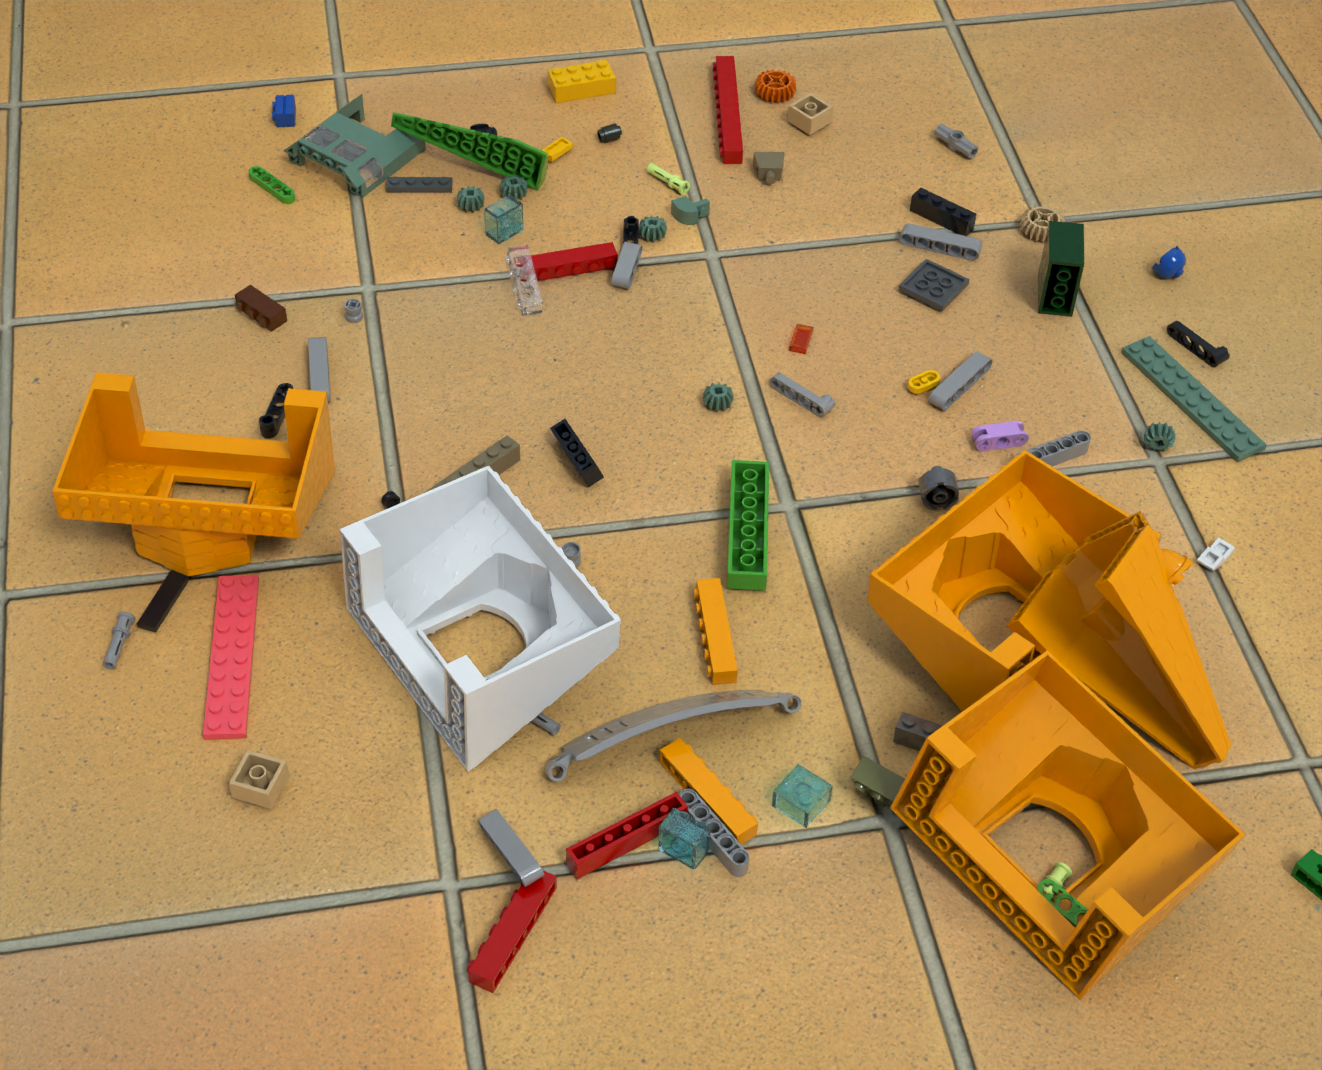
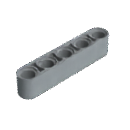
[899,223,982,261]
[308,337,331,402]
[928,351,993,411]
[1013,431,1091,466]
[679,789,749,877]
[478,809,545,887]

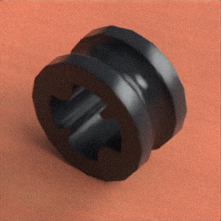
[381,491,400,509]

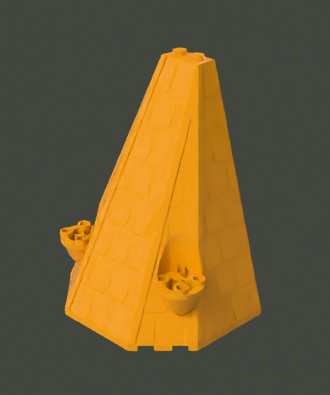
[1007,511,1232,769]

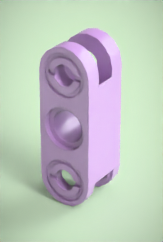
[971,421,1029,451]

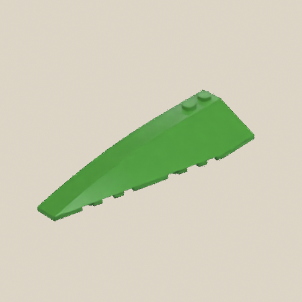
[391,112,548,191]

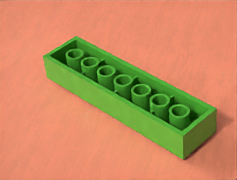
[727,460,769,591]

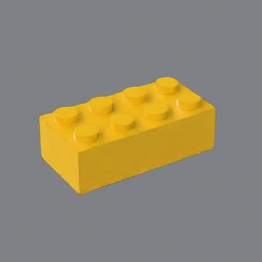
[548,60,616,103]

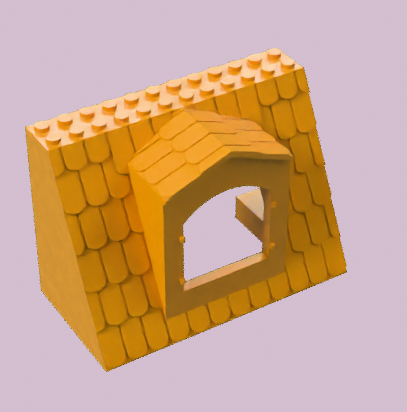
[52,372,335,576]
[868,450,1161,712]
[890,650,1246,1000]

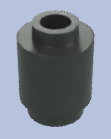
[597,123,622,143]

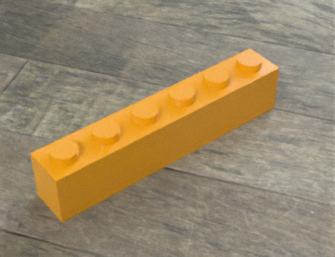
[693,578,737,685]
[659,738,758,845]

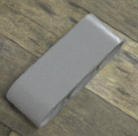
[611,242,642,289]

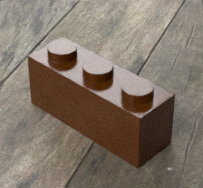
[235,285,287,332]

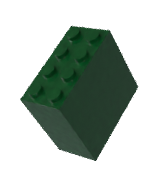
[1038,221,1084,317]

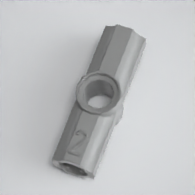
[934,123,979,159]

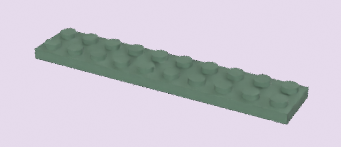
[1121,336,1267,462]

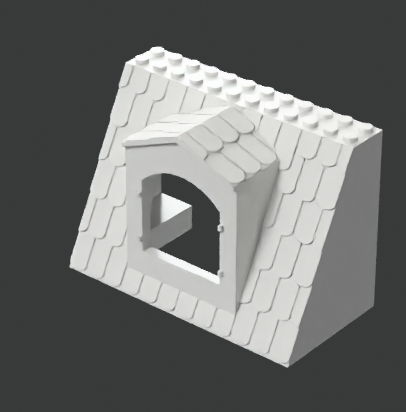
[340,466,621,772]

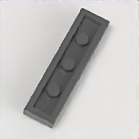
[386,177,453,193]

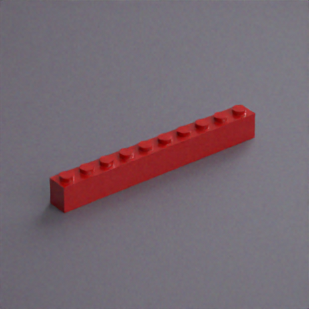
[713,56,743,164]

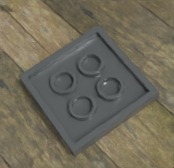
[899,259,970,311]

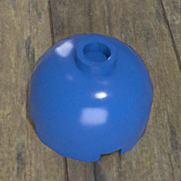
[1152,246,1186,279]

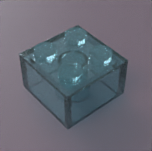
[484,195,524,244]
[772,764,833,828]
[658,808,711,870]

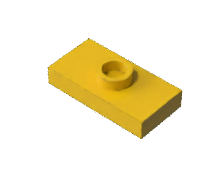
[542,136,573,162]

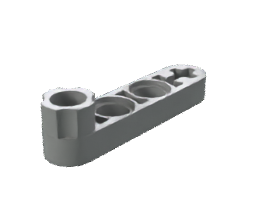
[770,373,835,417]

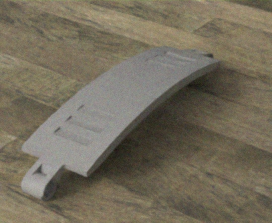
[544,690,802,782]

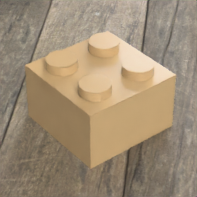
[787,93,833,135]
[229,750,289,809]

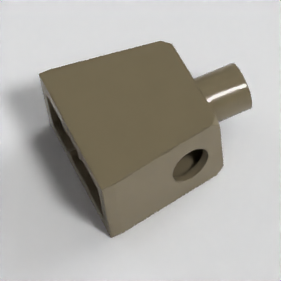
[753,152,784,184]

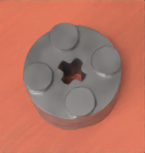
[918,466,959,510]

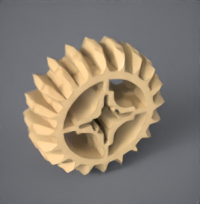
[1020,205,1065,242]

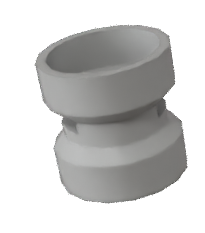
[344,299,363,323]
[562,542,581,568]

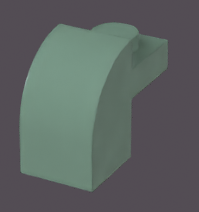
[671,196,710,225]

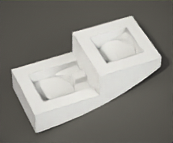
[1197,537,1235,571]

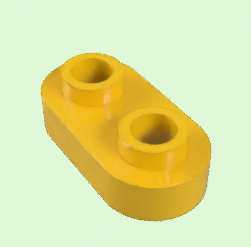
[908,370,940,394]

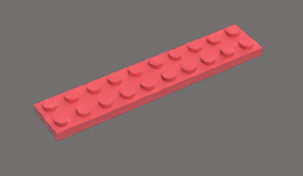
[203,575,259,740]

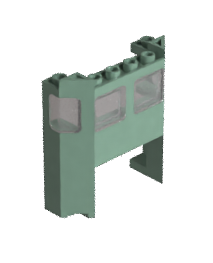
[284,94,426,198]

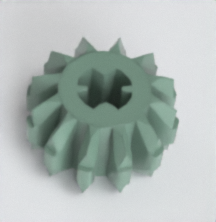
[500,175,528,201]
[457,186,485,212]
[639,215,667,242]
[703,383,734,412]
[1144,422,1176,452]

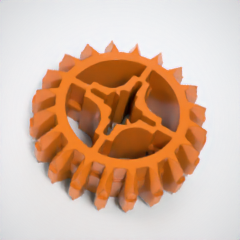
[755,69,796,103]

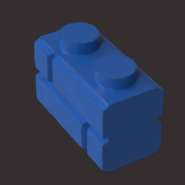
[272,95,296,127]

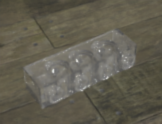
[505,245,543,316]

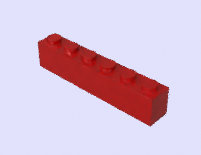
[514,242,618,284]
[566,792,688,879]
[467,870,557,993]

